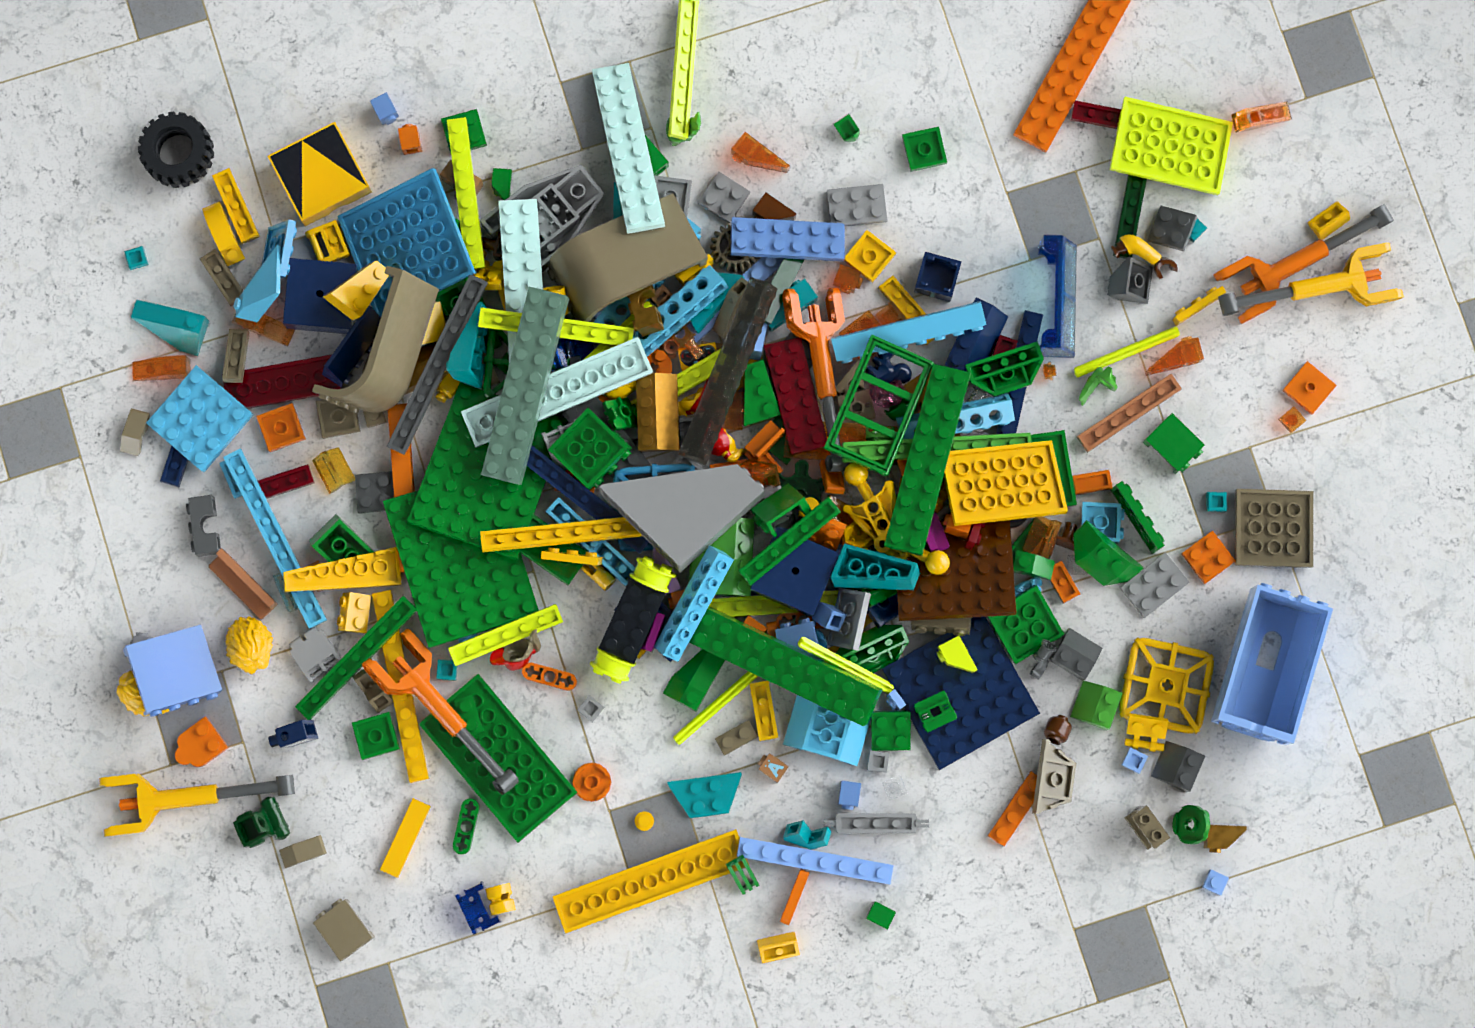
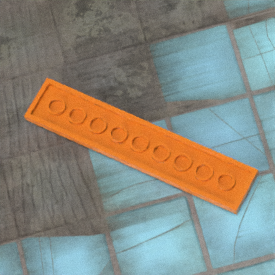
[1013,0,1131,153]

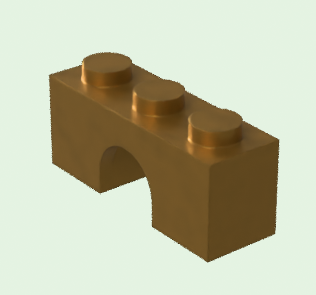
[627,285,664,337]

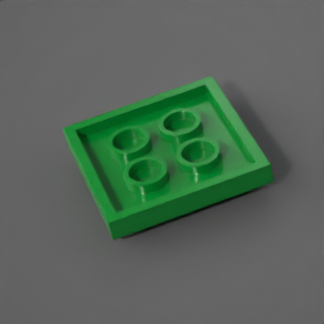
[548,408,629,490]
[988,585,1065,664]

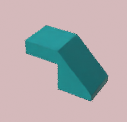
[783,820,831,850]

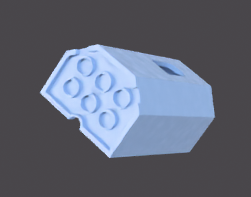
[1211,583,1333,745]

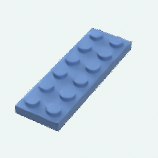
[731,217,845,262]

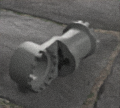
[1030,639,1057,680]

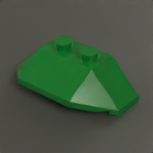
[965,341,1044,397]
[1073,520,1144,586]
[836,625,909,673]

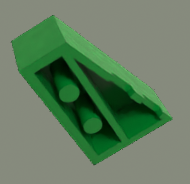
[743,359,781,426]

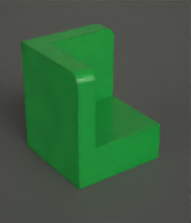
[866,901,896,930]

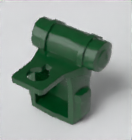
[233,797,291,848]

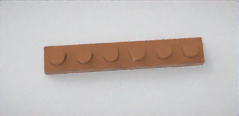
[1077,374,1182,453]

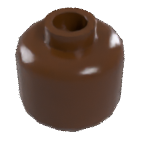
[1044,715,1072,745]

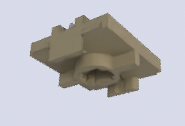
[837,388,876,426]

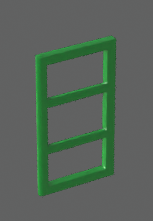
[823,334,934,476]

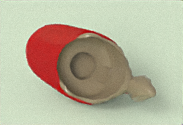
[490,629,541,671]

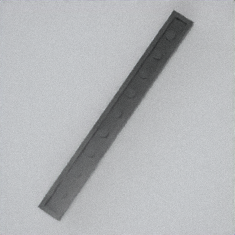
[387,275,488,455]

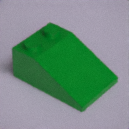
[309,514,374,562]

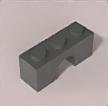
[186,495,221,557]

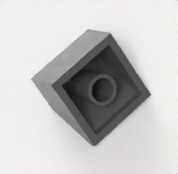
[1050,628,1103,681]
[1151,741,1205,792]

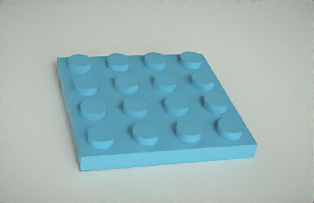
[146,365,254,472]

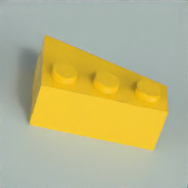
[323,260,389,320]

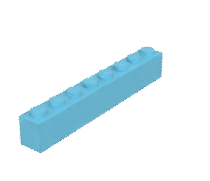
[831,301,986,364]

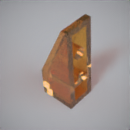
[1231,101,1292,133]
[731,132,790,173]
[1145,336,1204,376]
[132,355,191,381]

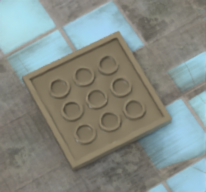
[1235,489,1314,568]

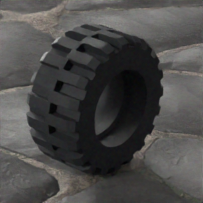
[138,112,214,188]

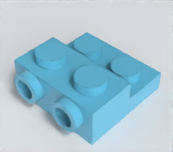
[1081,502,1124,544]

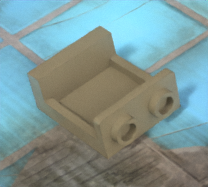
[1124,805,1170,850]
[313,898,375,961]

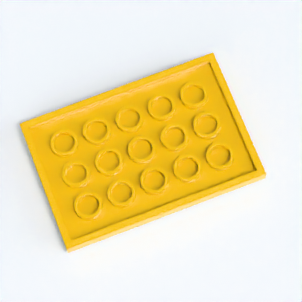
[944,440,1068,526]

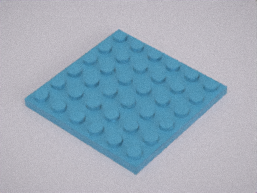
[337,168,476,317]

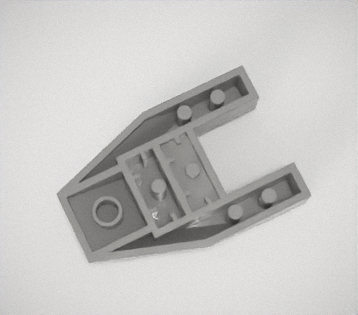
[480,164,605,272]

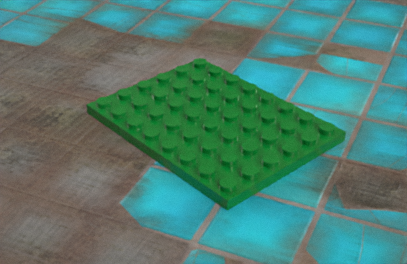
[407,383,568,560]
[383,490,539,649]

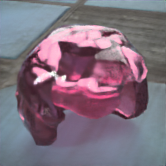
[869,379,904,408]

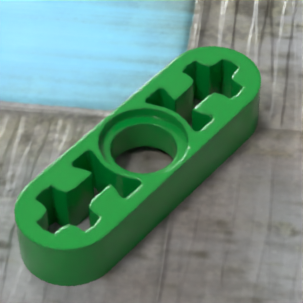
[453,798,480,855]

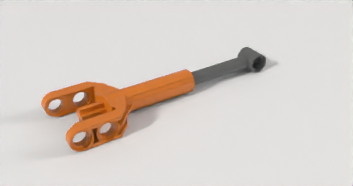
[1214,204,1394,324]
[782,288,850,472]
[362,628,519,795]

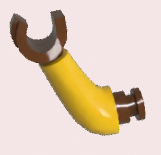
[1111,235,1178,279]

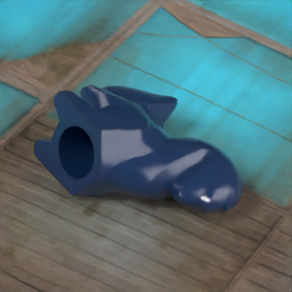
[865,352,912,384]

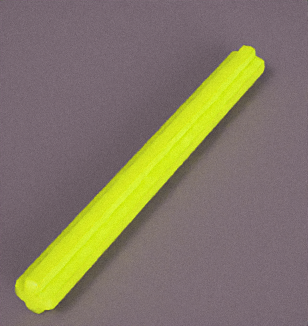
[1073,326,1180,377]
[798,637,894,694]
[673,671,758,745]

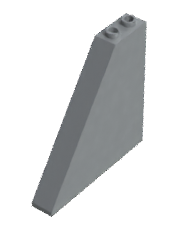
[600,464,764,573]

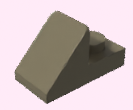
[835,360,864,396]

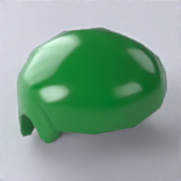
[884,397,910,421]

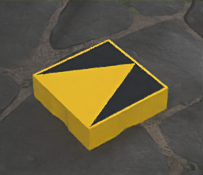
[268,122,372,227]

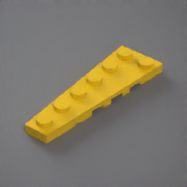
[283,547,402,592]

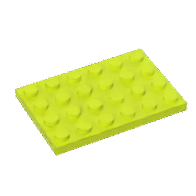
[1109,96,1233,196]

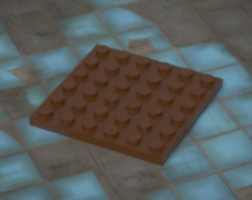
[897,512,1016,621]

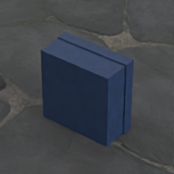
[283,258,357,334]
[751,527,840,617]

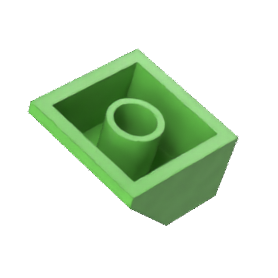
[1070,681,1122,730]

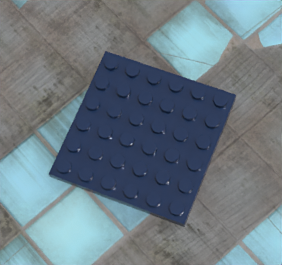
[882,617,1040,770]

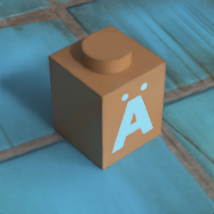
[758,753,789,783]

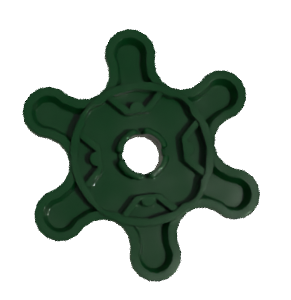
[769,459,825,527]

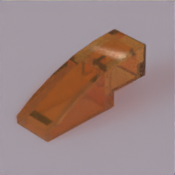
[232,313,295,346]

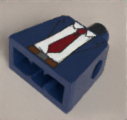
[268,720,319,748]

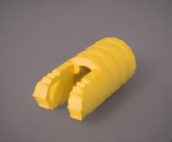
[581,565,617,591]

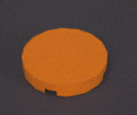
[573,763,612,802]

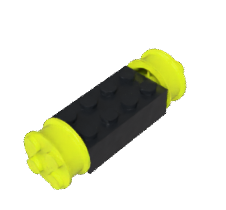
[590,555,676,684]

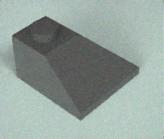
[1107,257,1153,304]

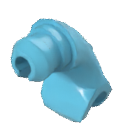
[1015,577,1043,596]

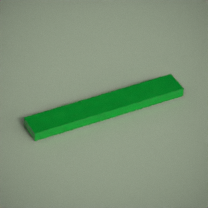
[738,497,841,586]

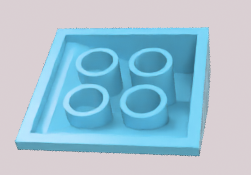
[234,245,281,322]

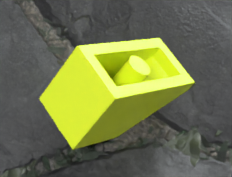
[936,636,978,673]

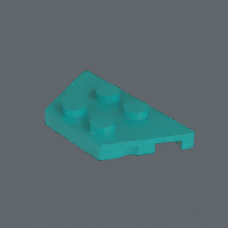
[686,272,745,334]
[667,772,742,819]

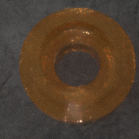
[1043,361,1057,380]

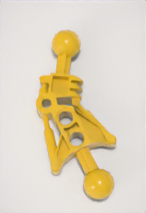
[843,462,950,575]

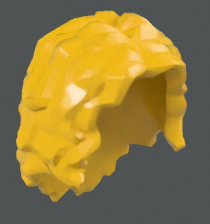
[225,616,273,674]
[116,671,169,717]

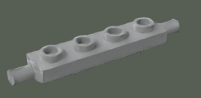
[824,813,929,833]

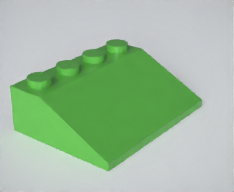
[689,518,754,597]

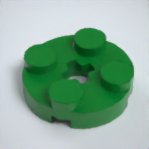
[1172,805,1210,844]

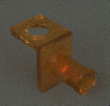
[671,325,705,360]

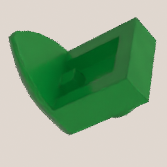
[833,113,860,142]

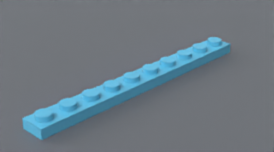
[223,448,327,629]

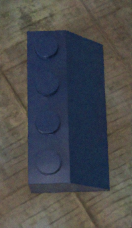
[944,297,1008,382]
[322,306,381,387]

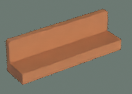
[208,548,278,620]

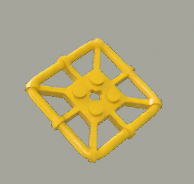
[1119,637,1214,734]

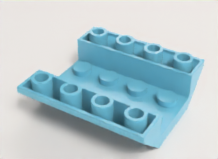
[783,695,871,766]

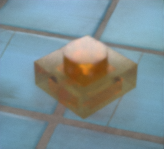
[1278,406,1307,433]

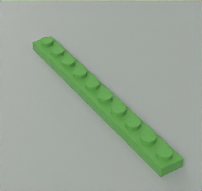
[842,433,1032,463]

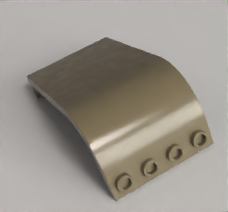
[547,193,708,322]
[312,266,439,413]

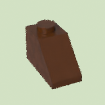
[752,192,797,221]

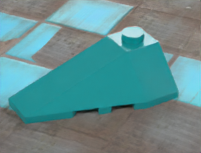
[131,300,209,356]
[446,302,488,388]

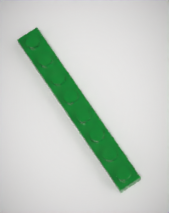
[295,596,417,720]

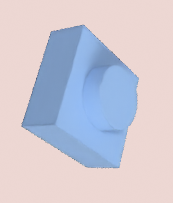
[886,689,906,711]
[1121,747,1148,774]
[1202,869,1229,896]

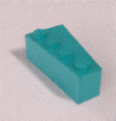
[831,544,920,590]

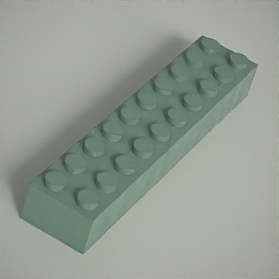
[481,286,569,485]

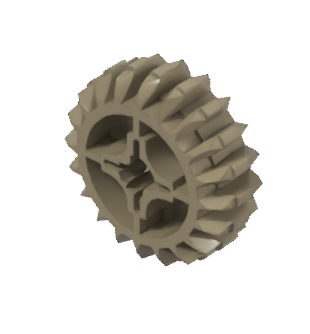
[710,223,757,273]

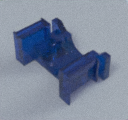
[552,338,594,371]
[455,881,502,935]

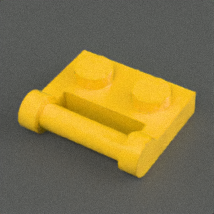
[305,220,350,262]

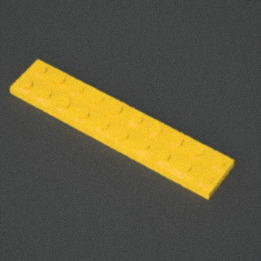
[552,829,749,934]

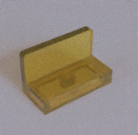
[312,447,355,494]

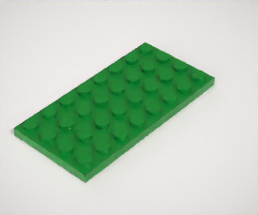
[419,674,578,843]

